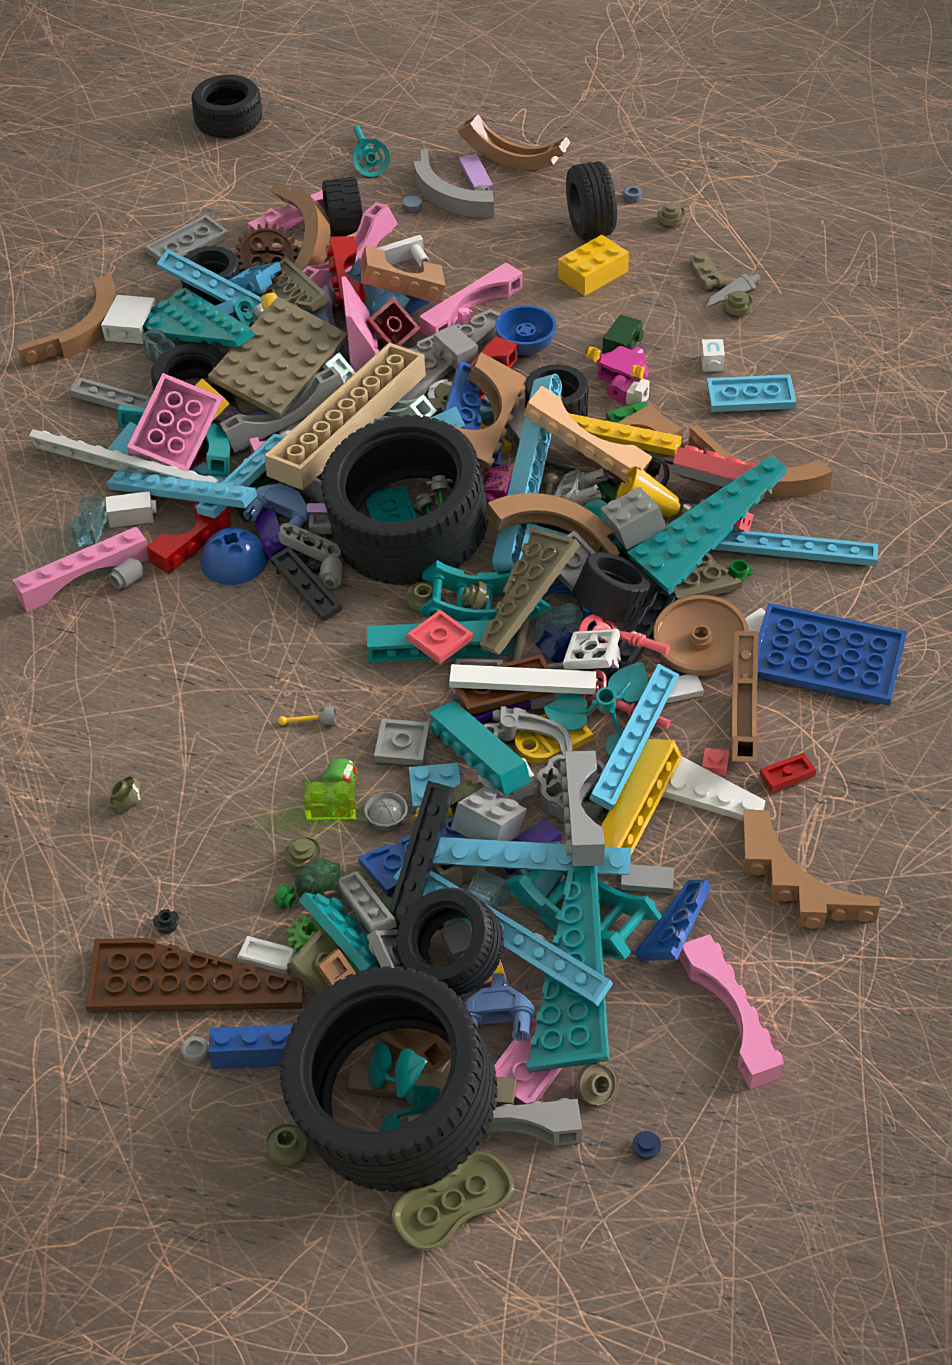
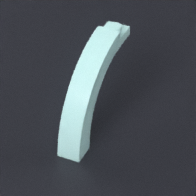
[323,353,437,418]

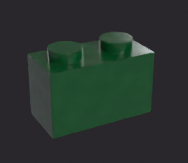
[602,314,644,354]

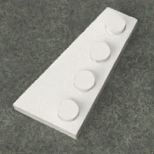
[662,757,765,821]

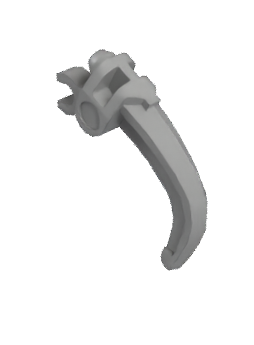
[483,706,572,755]

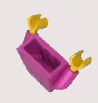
[585,346,648,383]

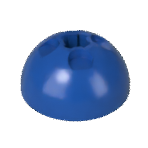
[495,305,556,356]
[201,528,267,585]

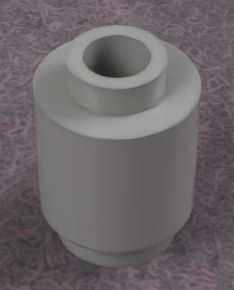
[319,556,343,589]
[109,558,143,589]

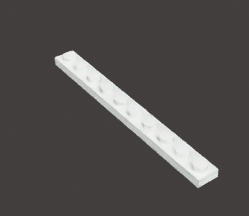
[29,429,218,483]

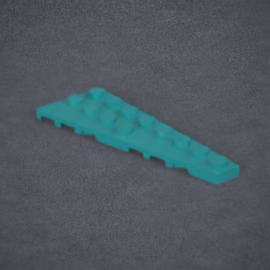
[627,455,787,595]
[526,866,610,1072]

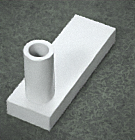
[377,235,430,267]

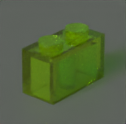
[304,780,357,819]

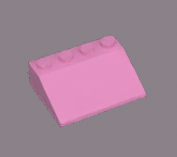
[342,277,379,371]
[127,373,223,471]

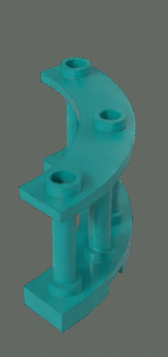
[419,560,550,622]
[504,841,662,959]

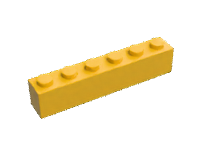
[601,739,682,855]

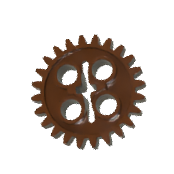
[235,223,299,272]

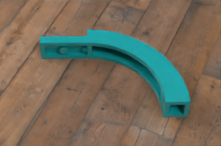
[117,405,230,477]

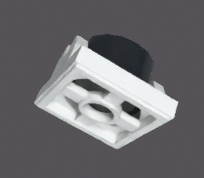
[563,629,621,679]

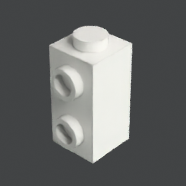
[106,491,157,528]

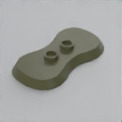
[391,1151,514,1251]

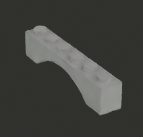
[219,366,344,452]
[560,751,605,866]
[408,1098,582,1146]

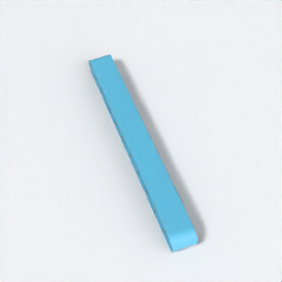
[492,374,562,573]

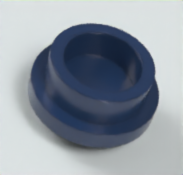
[632,1131,661,1160]

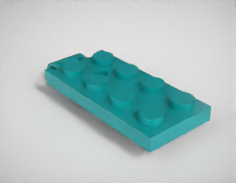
[299,893,381,971]

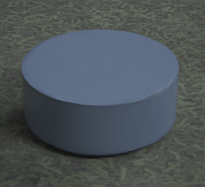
[623,186,642,203]
[403,195,422,213]

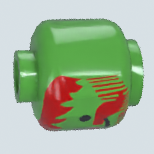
[323,758,358,796]

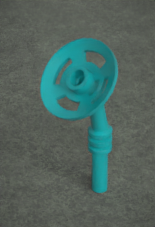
[353,125,390,177]

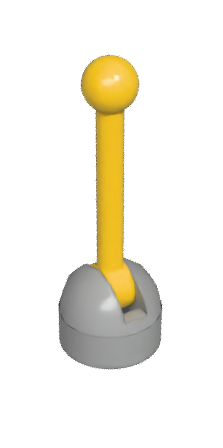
[278,706,337,726]

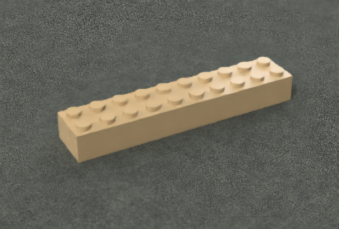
[264,343,426,490]

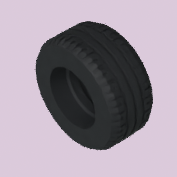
[566,161,617,239]

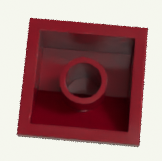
[366,297,420,346]

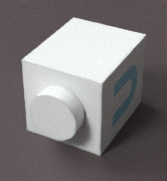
[701,339,725,372]

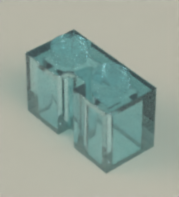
[70,496,108,547]

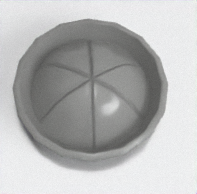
[364,792,408,831]

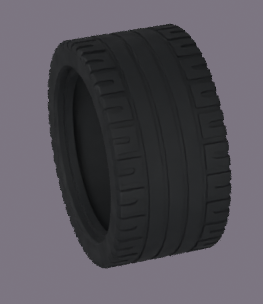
[321,415,488,585]
[280,966,498,1192]

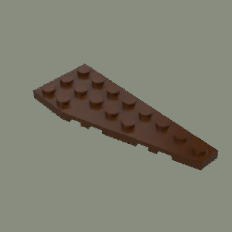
[86,938,304,1012]

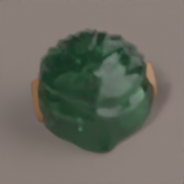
[294,858,340,898]

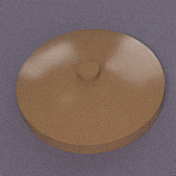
[654,595,749,676]

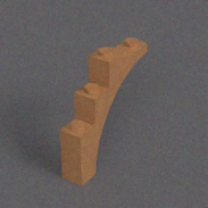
[742,809,880,929]

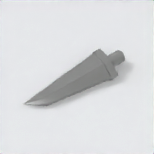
[705,273,761,308]

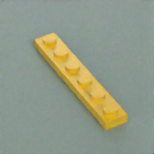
[568,413,682,457]

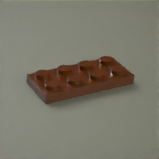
[454,654,555,715]

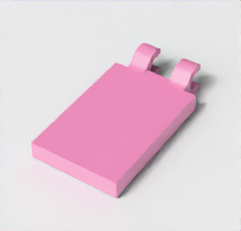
[494,1017,562,1105]

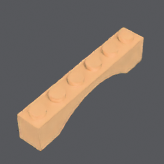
[524,386,652,482]

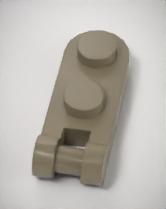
[690,251,725,291]

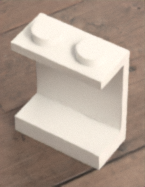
[101,295,157,344]

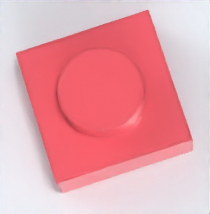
[702,748,729,776]

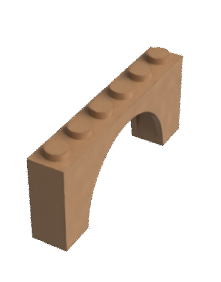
[448,352,526,474]

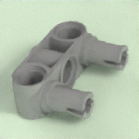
[554,467,608,507]

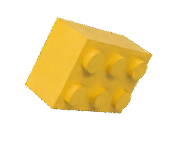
[558,235,629,296]

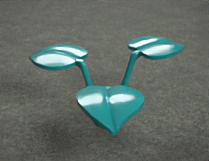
[544,662,648,757]
[368,1042,441,1131]

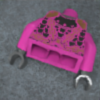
[482,463,515,504]

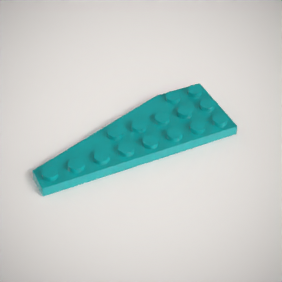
[143,287,255,347]

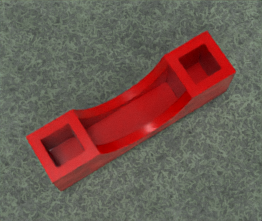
[326,236,366,312]
[470,336,517,401]
[147,507,231,574]

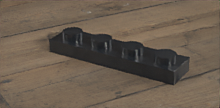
[270,547,342,622]

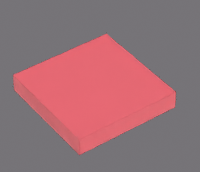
[406,610,473,664]

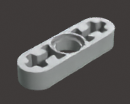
[277,523,341,562]

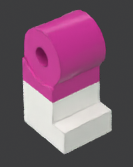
[607,375,650,405]

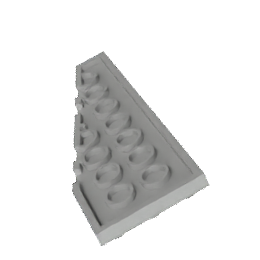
[400,309,500,401]

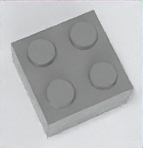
[601,487,667,550]
[451,786,527,841]

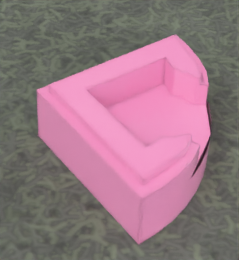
[265,208,284,229]
[457,308,476,325]

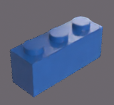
[208,1024,292,1069]

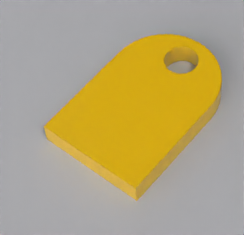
[515,714,593,764]

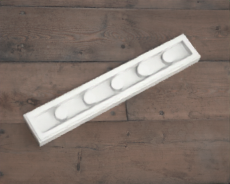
[449,664,596,695]

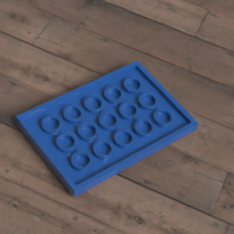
[757,603,907,706]

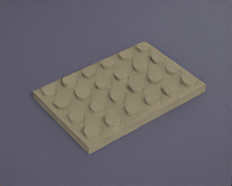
[208,297,348,419]

